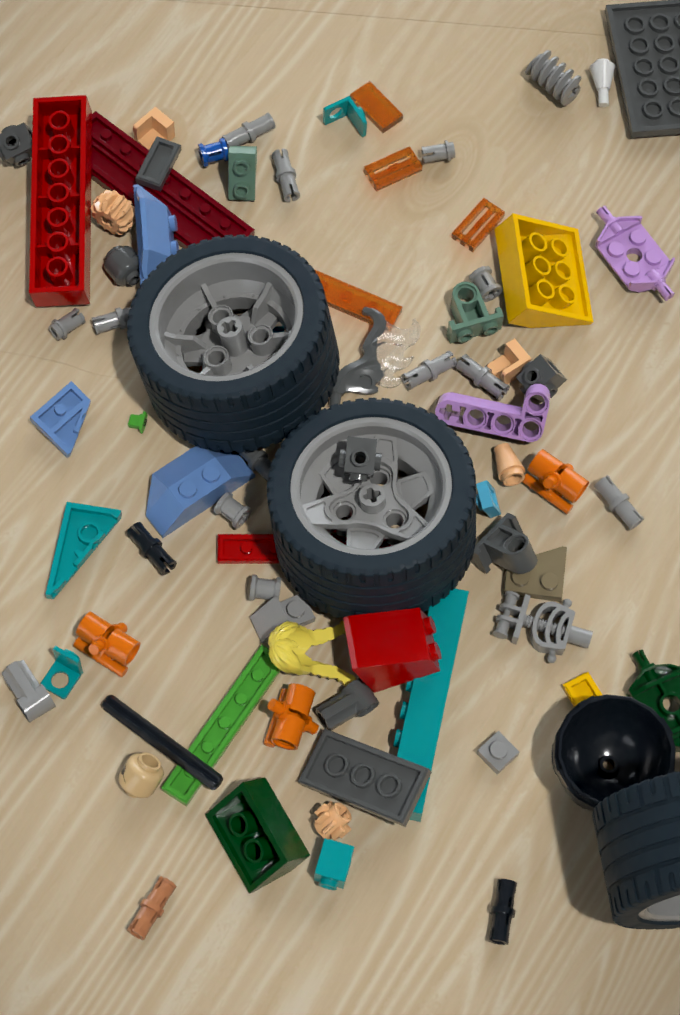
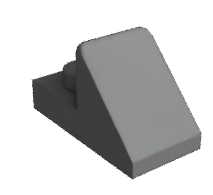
[250,594,315,644]

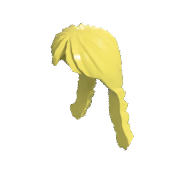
[268,621,356,687]

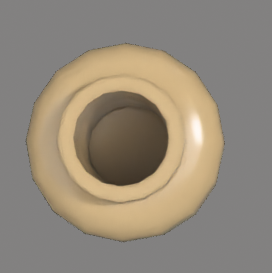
[119,752,164,798]

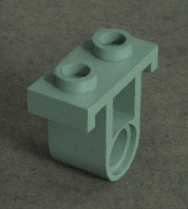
[228,146,257,201]
[446,282,504,344]

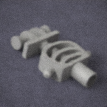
[493,591,593,663]

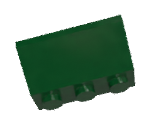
[206,777,310,894]

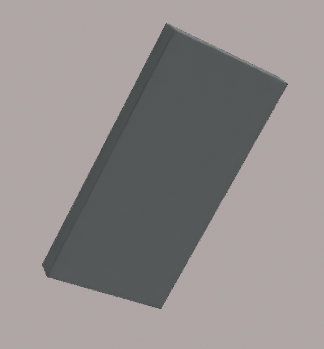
[298,728,432,827]

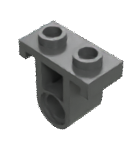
[473,513,538,574]

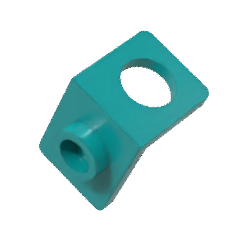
[323,96,367,137]
[41,646,83,699]

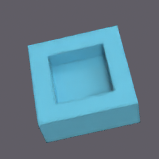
[476,480,501,518]

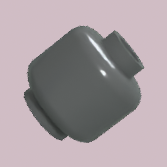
[104,245,140,286]

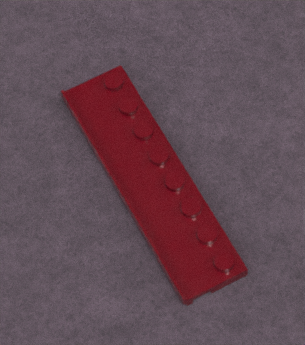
[91,111,255,249]

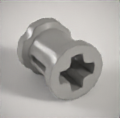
[469,266,503,302]
[214,492,252,529]
[249,574,281,601]

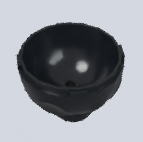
[551,694,676,812]

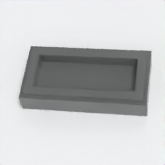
[135,137,182,192]

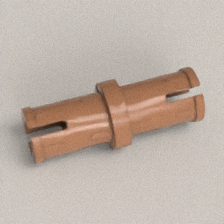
[127,876,177,940]

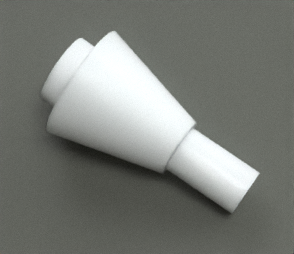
[590,58,615,107]

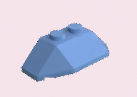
[133,184,179,287]
[146,445,255,539]

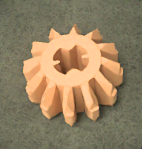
[90,189,136,235]

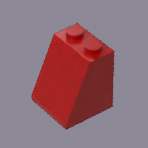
[343,608,442,693]

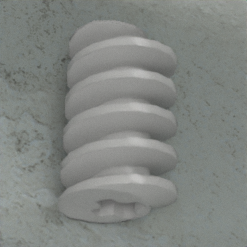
[525,50,581,106]

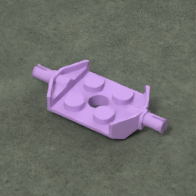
[595,206,675,301]

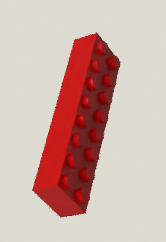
[29,95,92,307]

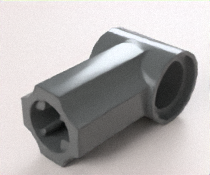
[316,678,379,731]

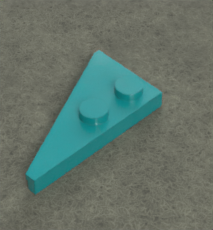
[46,502,122,599]

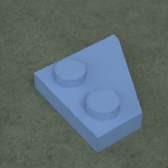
[30,381,91,458]

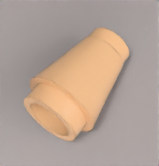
[494,443,525,486]

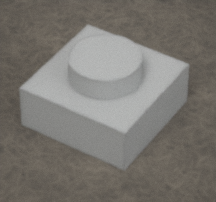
[476,731,519,775]

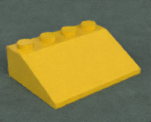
[494,213,593,328]

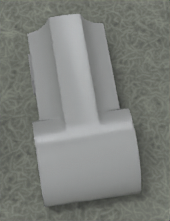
[2,660,56,722]

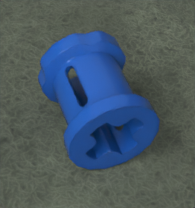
[198,138,228,167]

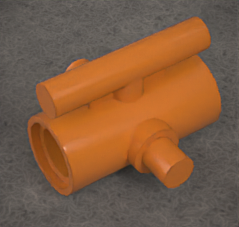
[522,449,589,514]
[73,611,141,677]
[263,683,319,750]

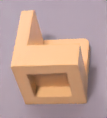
[133,107,175,150]
[487,338,531,384]

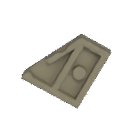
[503,547,567,602]

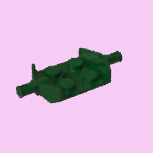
[626,649,680,752]

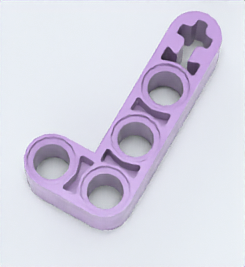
[435,384,550,442]

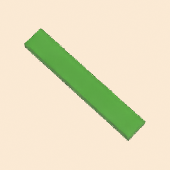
[161,645,281,807]

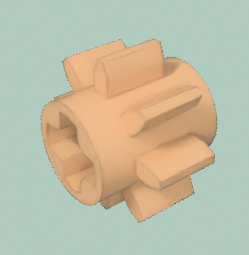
[314,801,352,840]

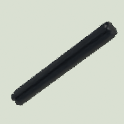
[102,695,223,790]

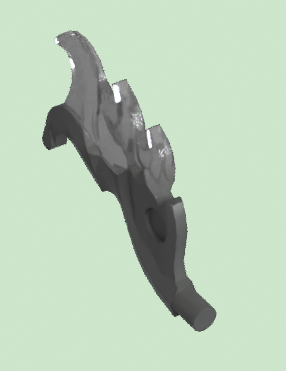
[329,307,421,407]

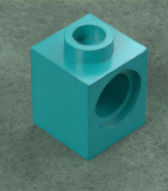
[314,838,354,890]

